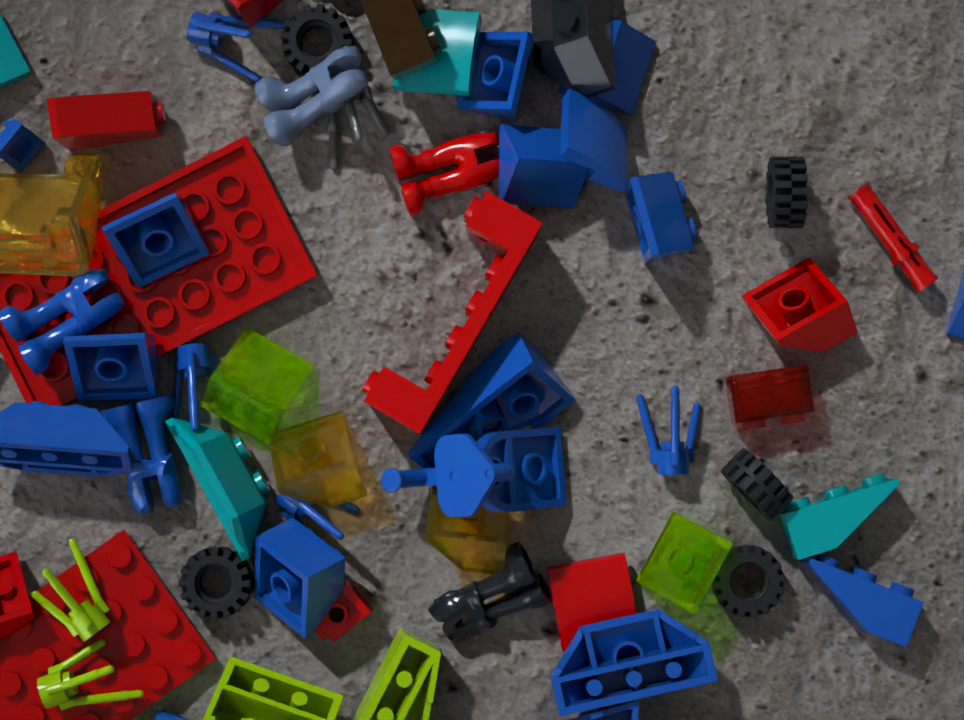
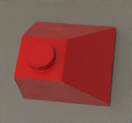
[741,257,858,352]

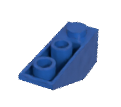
[802,553,924,647]

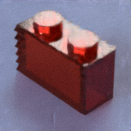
[725,365,815,430]

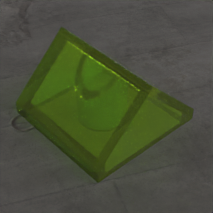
[636,512,733,615]

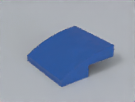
[560,89,627,193]

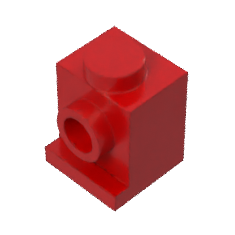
[315,579,373,643]

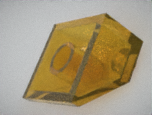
[267,410,367,508]
[425,486,509,575]

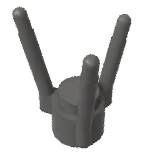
[328,86,390,171]

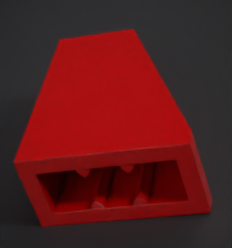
[46,91,167,151]

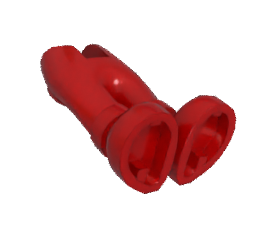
[389,133,499,217]

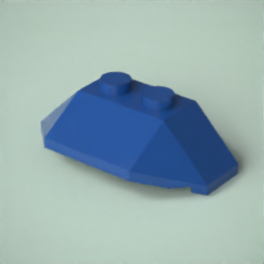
[0,401,134,477]
[550,609,718,717]

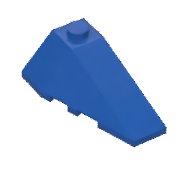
[407,332,576,468]

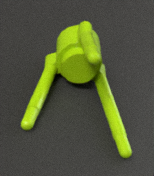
[31,538,110,642]
[37,639,144,711]

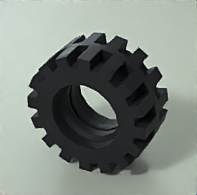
[721,448,794,521]
[711,545,785,618]

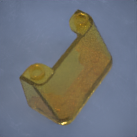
[0,152,105,276]

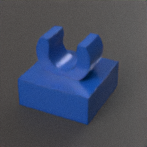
[0,118,46,173]

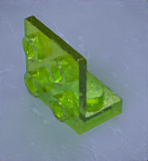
[200,328,314,444]

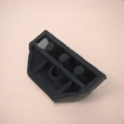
[531,0,616,97]

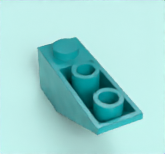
[778,473,900,560]

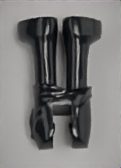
[428,541,553,641]

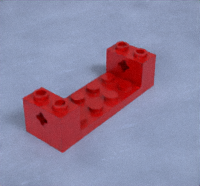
[362,190,543,435]

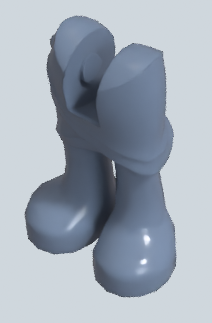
[255,46,369,147]

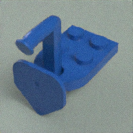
[381,427,567,517]

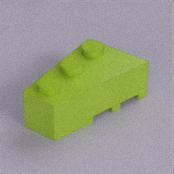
[352,626,441,720]
[203,656,344,720]

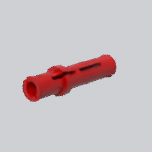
[848,183,939,293]

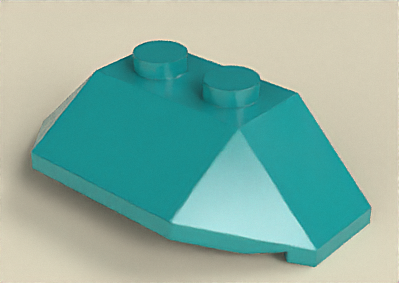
[165,418,270,562]

